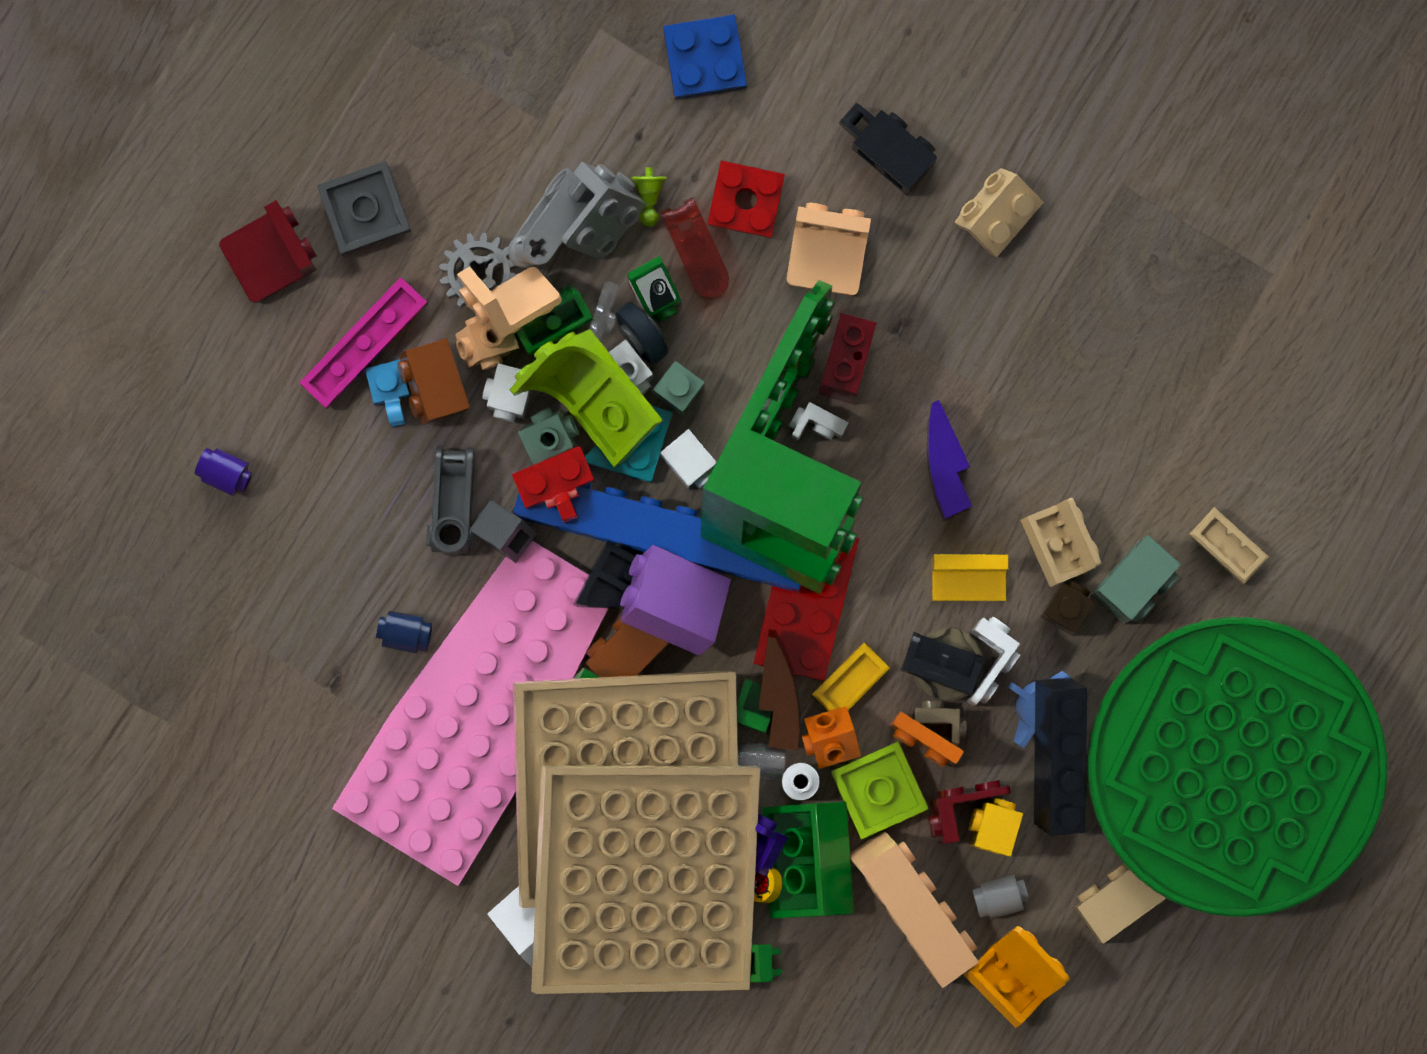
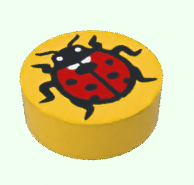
[754,867,782,903]

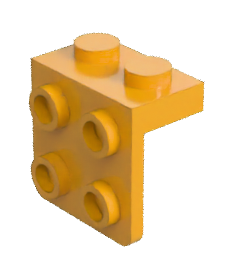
[964,926,1070,1028]

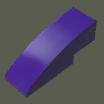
[926,400,972,522]

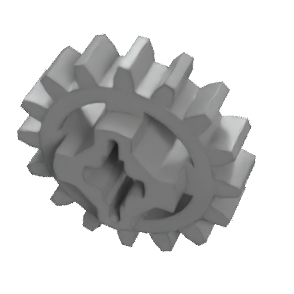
[439,232,517,313]

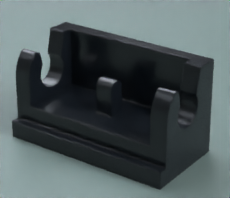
[900,632,984,696]

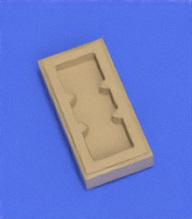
[1189,507,1269,585]

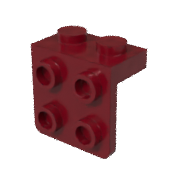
[219,200,317,303]
[928,780,1011,844]

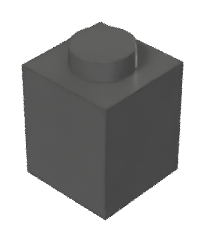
[470,500,537,563]

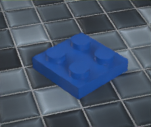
[663,14,747,100]

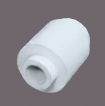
[782,763,819,801]

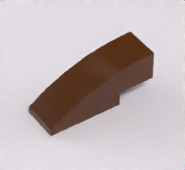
[758,629,800,751]

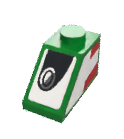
[627,256,682,323]

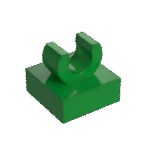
[750,944,782,982]

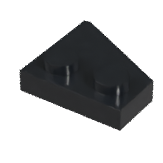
[573,541,636,609]

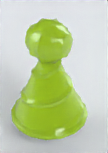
[631,167,667,227]

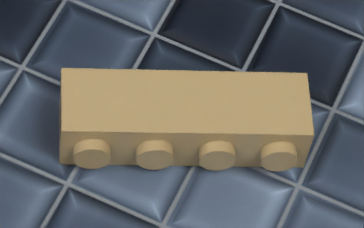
[1074,863,1166,944]

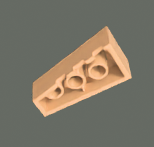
[850,830,979,988]

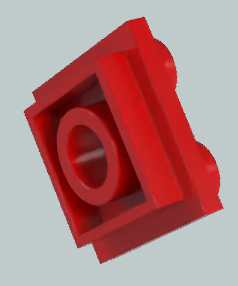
[707,160,785,239]

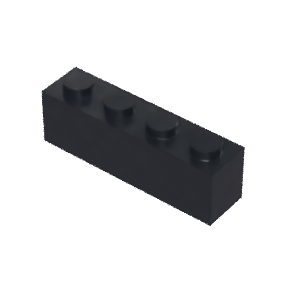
[1034,677,1087,836]

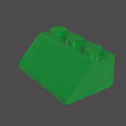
[762,802,854,919]

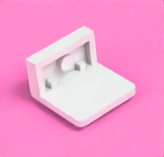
[967,617,1020,706]

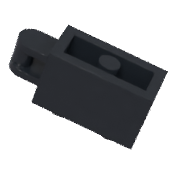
[839,103,937,196]

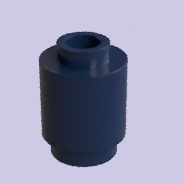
[376,611,432,654]

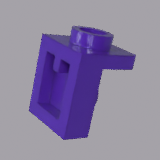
[755,814,788,876]

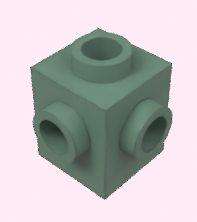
[518,407,579,465]

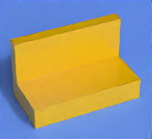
[932,554,1008,601]

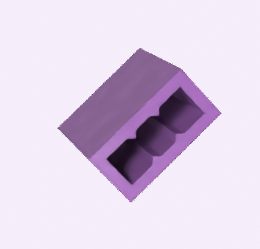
[620,545,731,656]

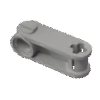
[508,168,595,268]

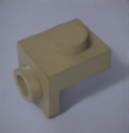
[913,701,967,747]

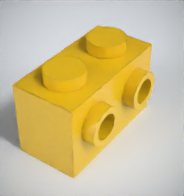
[968,798,1023,857]

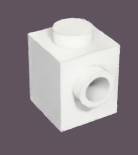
[609,339,653,395]
[482,363,532,423]

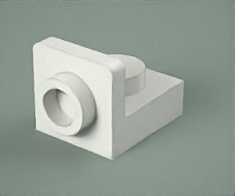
[789,402,849,441]

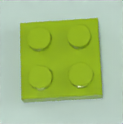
[831,742,929,839]

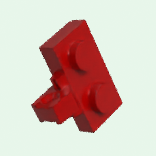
[512,446,595,524]

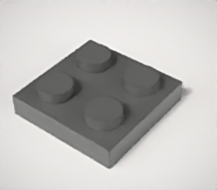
[317,161,411,256]

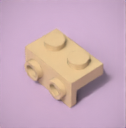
[954,168,1044,257]
[1020,498,1102,587]

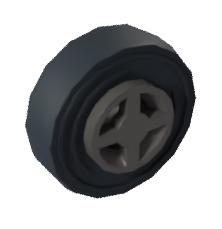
[615,302,669,364]

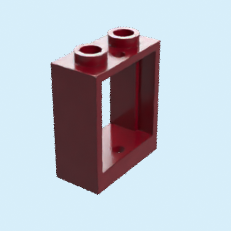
[818,313,877,404]

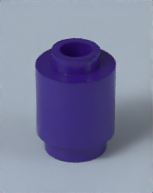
[194,448,252,496]

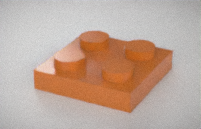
[890,711,964,768]

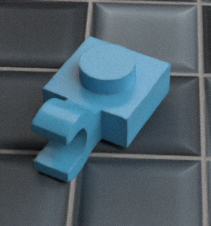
[365,360,410,428]

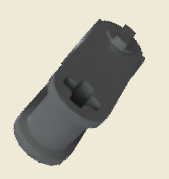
[426,446,475,556]

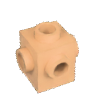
[455,316,519,370]

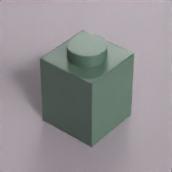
[653,361,705,416]

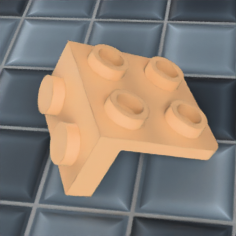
[786,203,871,296]
[457,267,562,339]

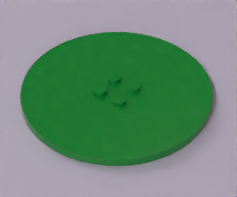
[1087,617,1387,917]

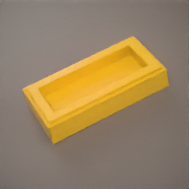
[812,643,890,711]

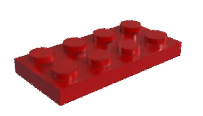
[753,538,859,682]

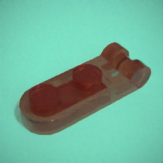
[660,197,729,299]

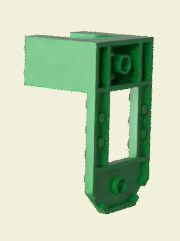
[700,280,864,595]

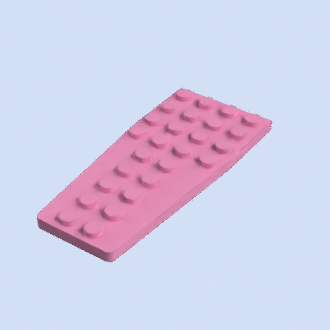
[332,541,609,886]

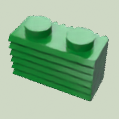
[516,283,594,355]

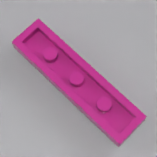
[299,277,428,409]

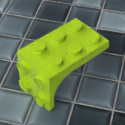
[509,329,663,467]

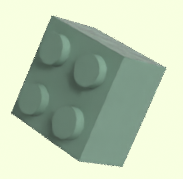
[1091,535,1181,624]

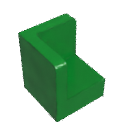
[737,678,773,734]

